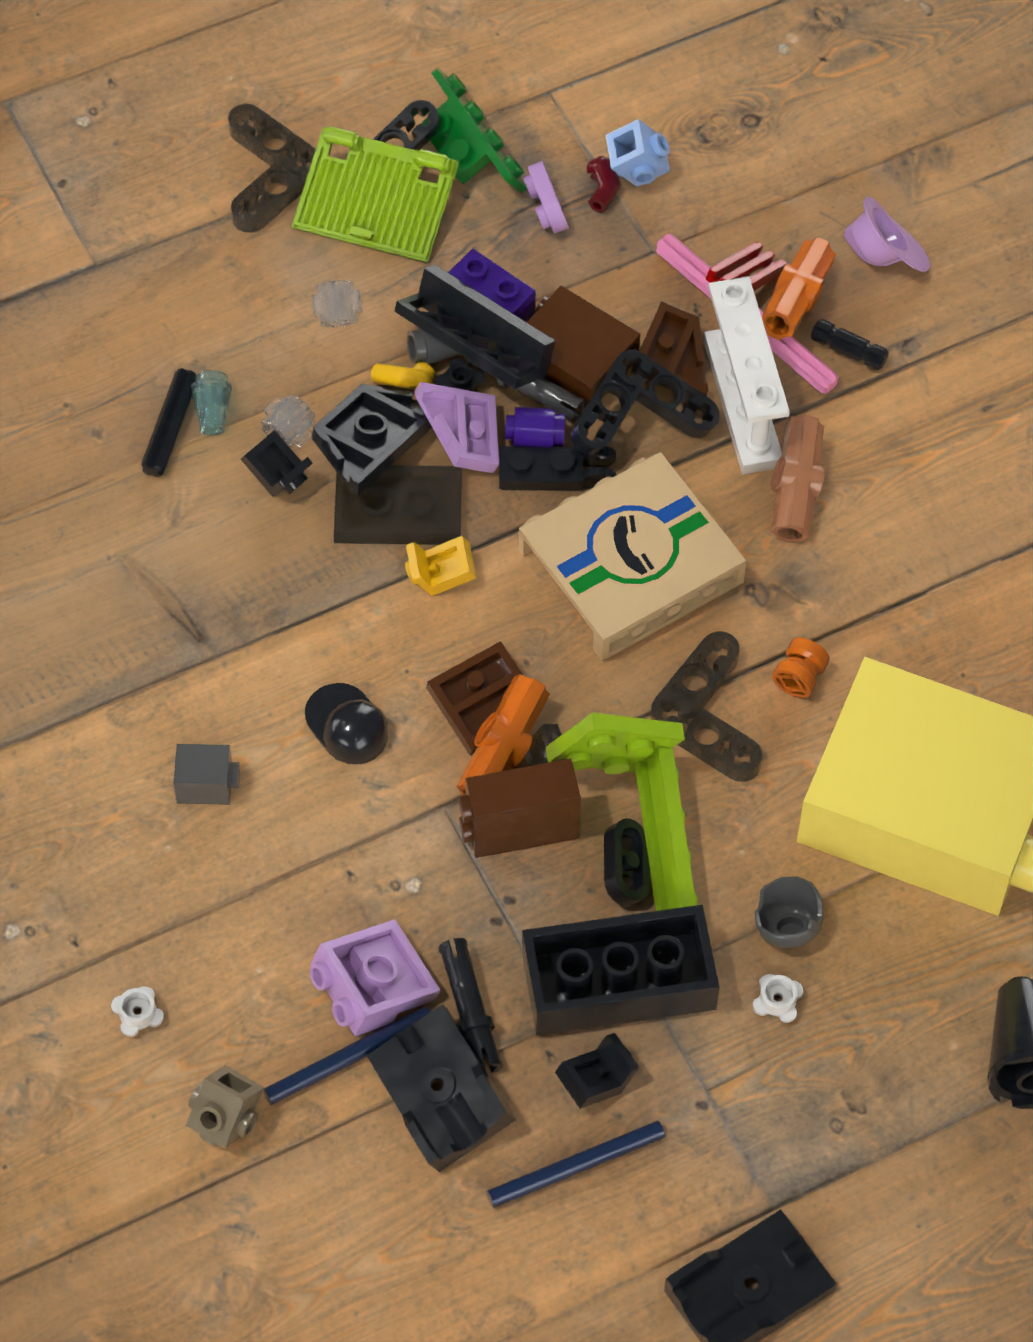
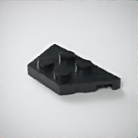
[312,384,432,496]

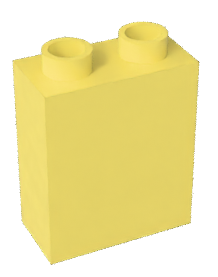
[797,656,1033,916]

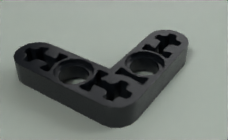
[571,350,720,455]

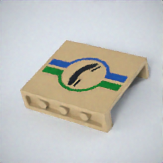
[519,452,746,661]

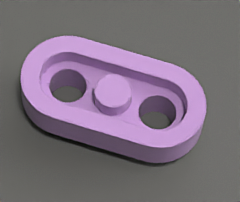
[523,161,569,234]

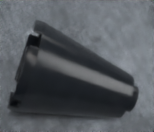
[987,976,1033,1109]

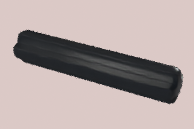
[141,368,197,477]

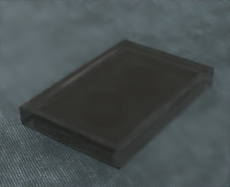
[334,465,462,545]

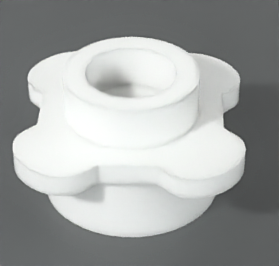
[753,974,803,1023]
[111,986,164,1037]

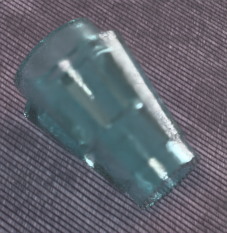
[191,370,232,435]

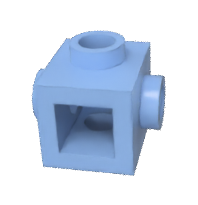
[606,119,670,187]

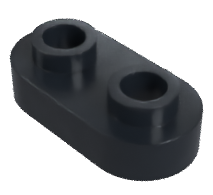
[604,818,650,907]

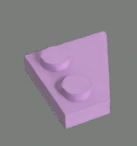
[415,382,499,473]

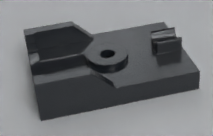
[366,1004,516,1172]
[664,1209,837,1342]

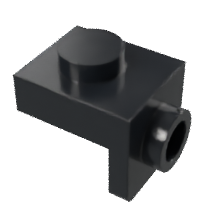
[240,430,313,497]
[555,1033,638,1109]

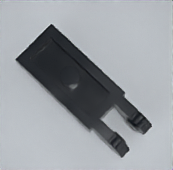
[499,446,616,491]

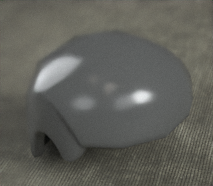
[755,876,824,948]

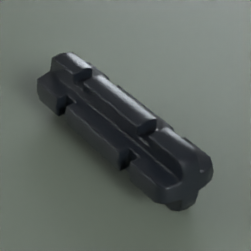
[811,319,889,370]

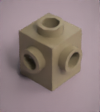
[186,1065,264,1148]

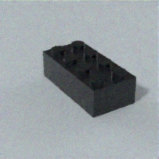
[522,904,720,1036]

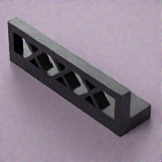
[394,265,556,389]

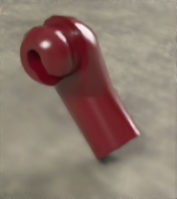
[586,156,621,213]

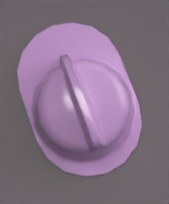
[844,196,930,272]

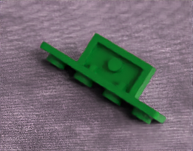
[420,68,527,193]

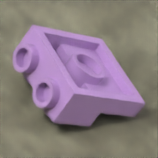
[310,919,441,1037]

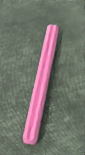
[656,234,839,394]

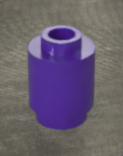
[505,407,565,448]

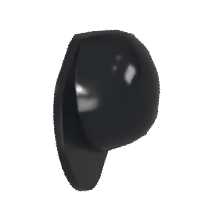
[305,683,388,764]

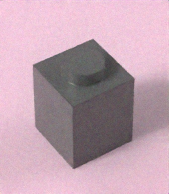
[173,744,240,805]

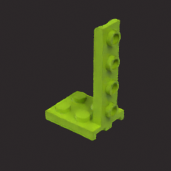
[546,712,698,911]

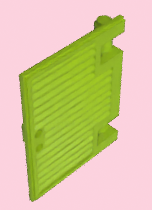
[291,126,459,263]

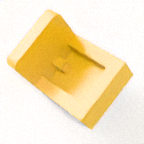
[405,536,477,596]

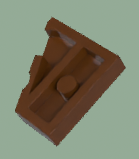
[631,301,709,395]
[426,641,523,755]

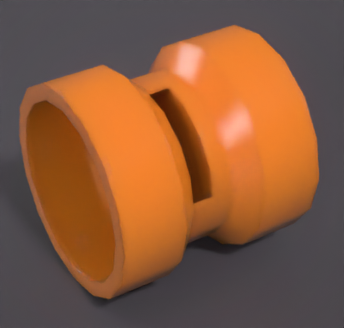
[772,637,830,698]

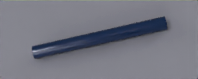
[263,1006,430,1105]
[487,1120,665,1208]

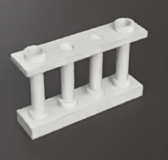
[703,276,790,475]

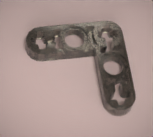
[228,104,316,233]
[651,631,762,782]

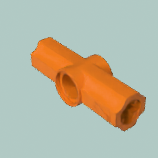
[762,237,836,340]
[456,674,550,796]

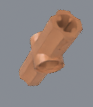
[771,415,825,543]

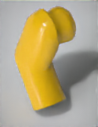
[371,362,435,391]

